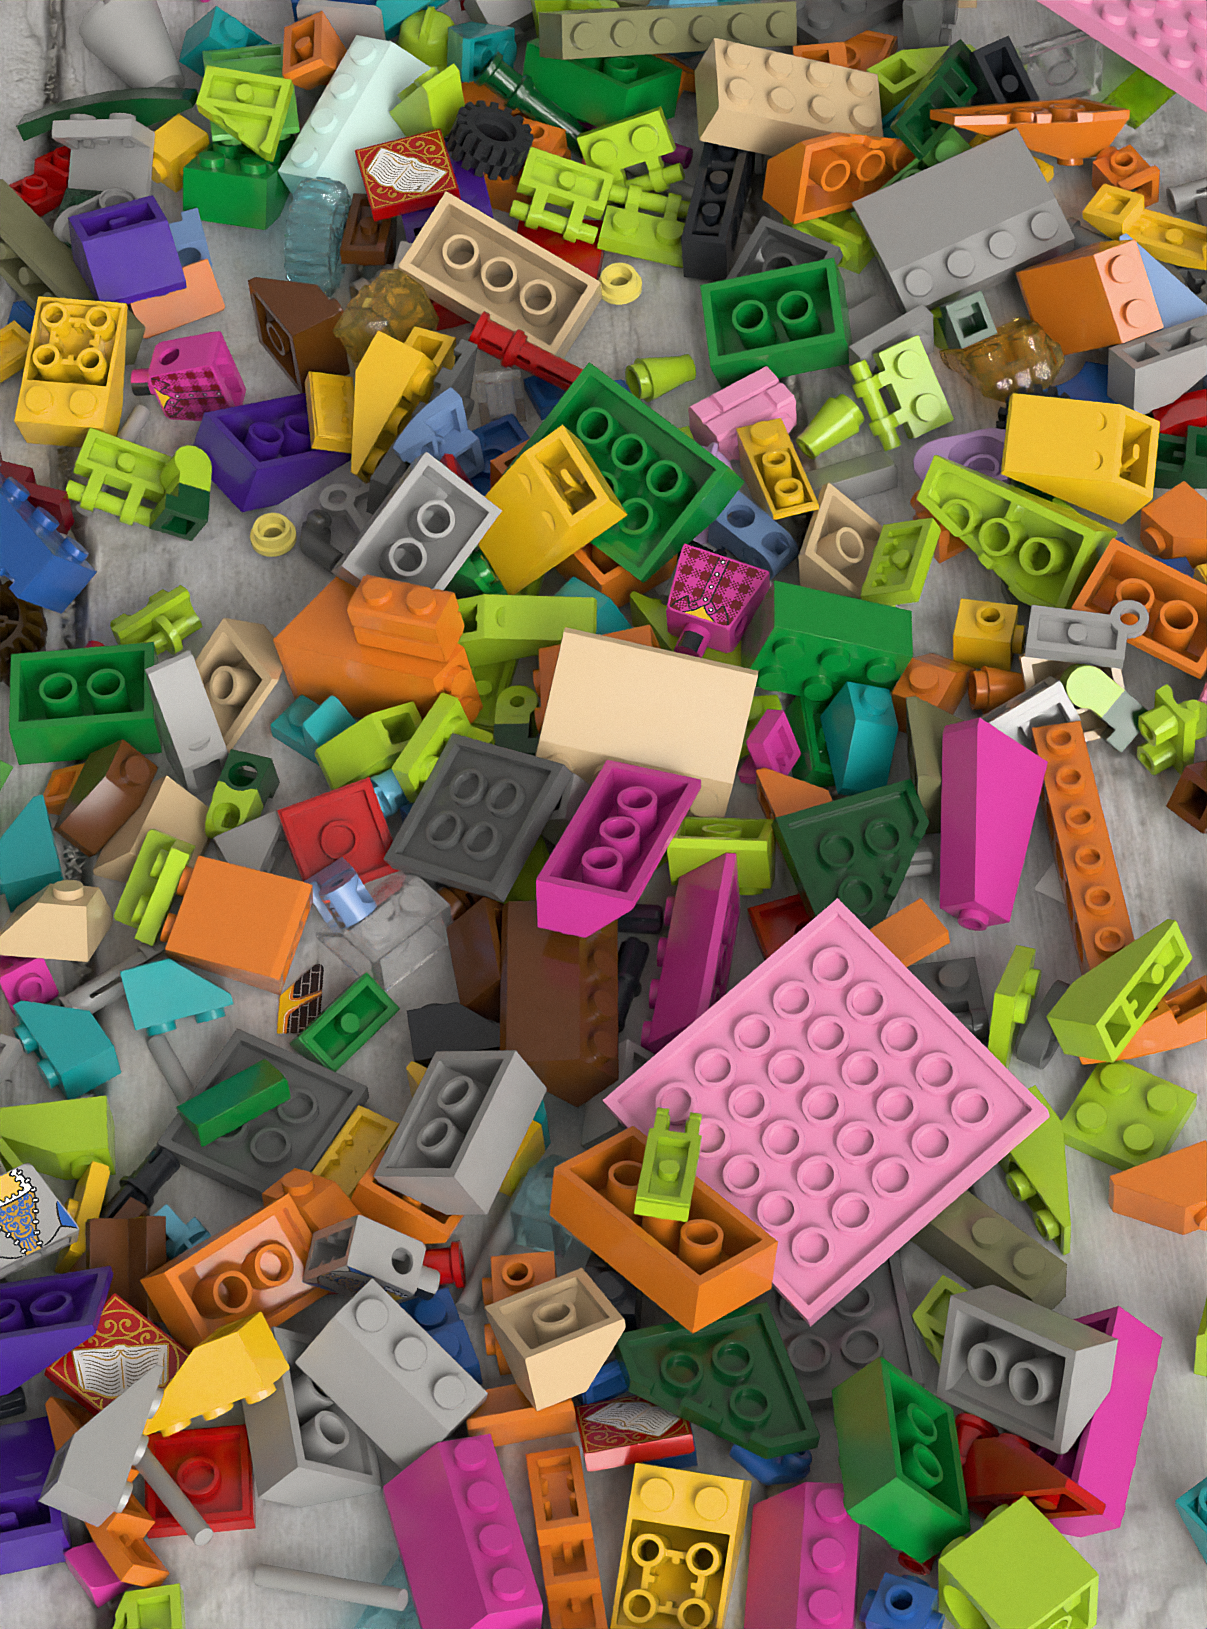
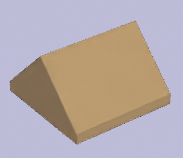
[798,482,883,600]
[93,775,211,897]

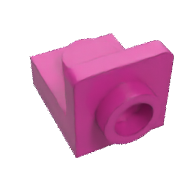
[737,709,801,784]
[0,955,59,1016]

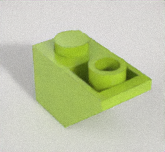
[389,63,465,138]
[314,701,423,791]

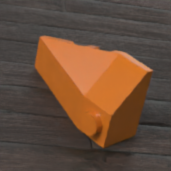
[930,97,1130,166]
[762,132,916,224]

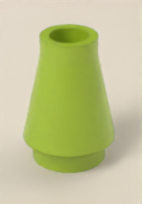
[625,354,696,402]
[796,394,865,460]

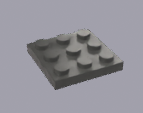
[384,733,573,903]
[156,1028,369,1202]
[745,1250,925,1411]

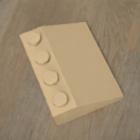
[535,627,758,818]

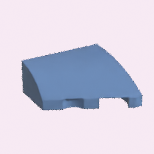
[393,387,485,479]

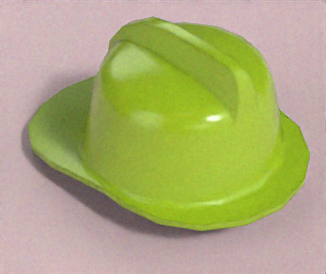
[395,6,456,72]

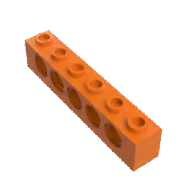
[1031,721,1135,975]

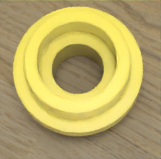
[598,263,642,305]
[250,513,297,557]

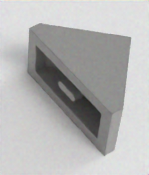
[213,810,288,875]

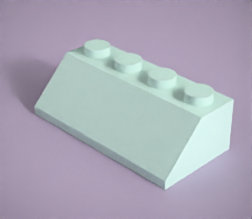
[278,35,431,214]

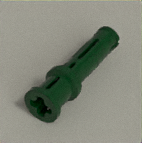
[474,51,589,159]

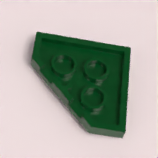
[771,778,929,930]
[613,1302,820,1459]

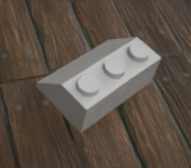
[331,452,502,590]
[374,1050,547,1215]
[295,1278,488,1471]
[936,1285,1118,1455]
[242,1326,383,1508]

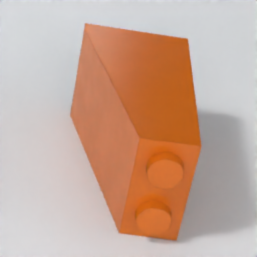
[273,576,483,724]

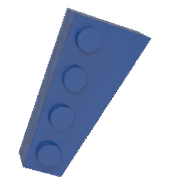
[0,463,97,614]

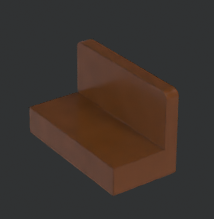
[85,1216,166,1324]

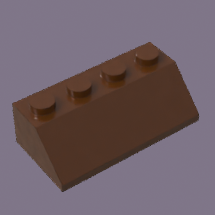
[500,900,619,1108]

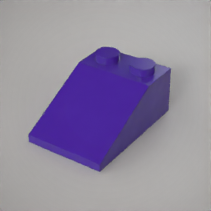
[193,393,352,512]
[0,1266,113,1396]

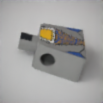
[0,1159,80,1279]
[302,1215,440,1301]

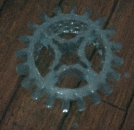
[283,177,351,298]

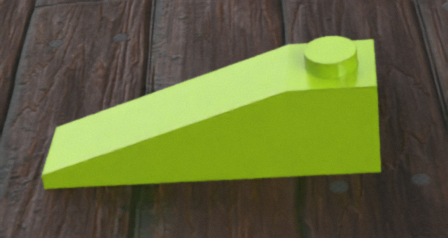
[917,455,1118,609]

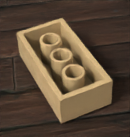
[694,38,883,156]
[398,191,602,359]

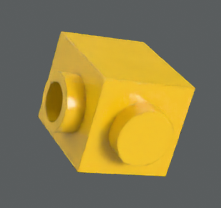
[151,114,210,193]
[953,598,1026,671]

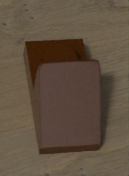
[340,193,397,266]

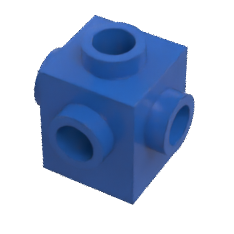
[859,1572,945,1629]

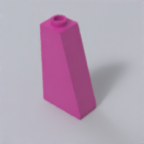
[939,717,1048,931]

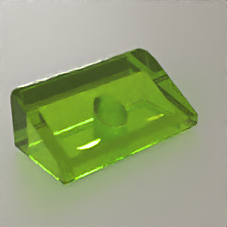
[1100,68,1176,130]

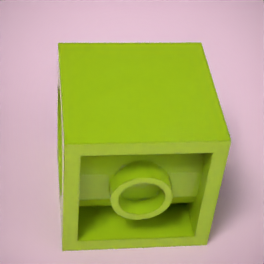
[938,1495,1099,1629]

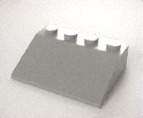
[852,128,1075,315]

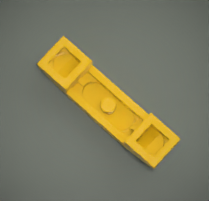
[1082,183,1207,270]

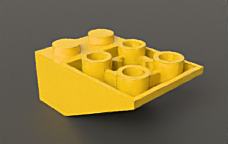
[14,296,128,448]
[1000,393,1160,525]
[478,425,628,595]
[610,1463,752,1629]

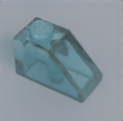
[510,1154,573,1258]

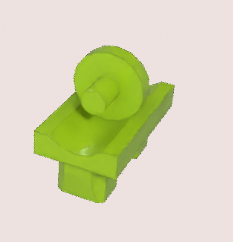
[110,585,203,655]
[1137,684,1207,776]

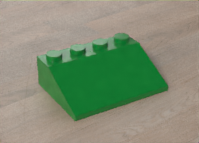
[502,362,745,583]

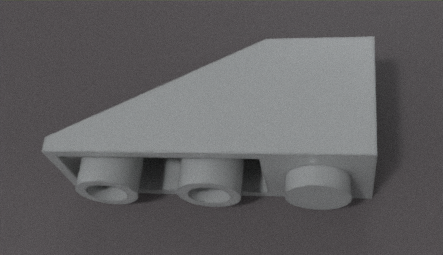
[145,650,228,796]
[39,1364,164,1527]

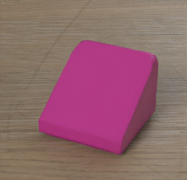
[63,1541,134,1609]

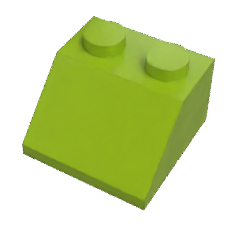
[667,816,776,895]

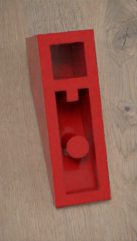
[962,1433,1106,1520]

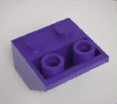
[68,195,187,304]

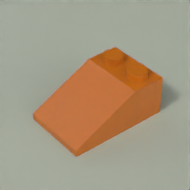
[140,1193,331,1353]

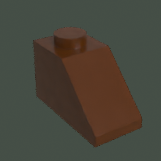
[53,739,159,858]

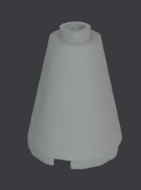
[79,0,185,89]

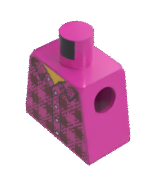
[131,331,246,421]
[666,544,770,658]

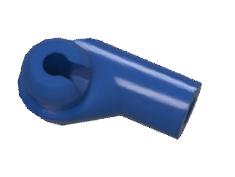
[729,1444,812,1486]

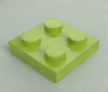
[1062,1060,1197,1171]

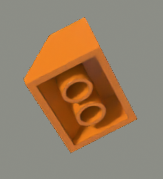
[1070,538,1207,679]

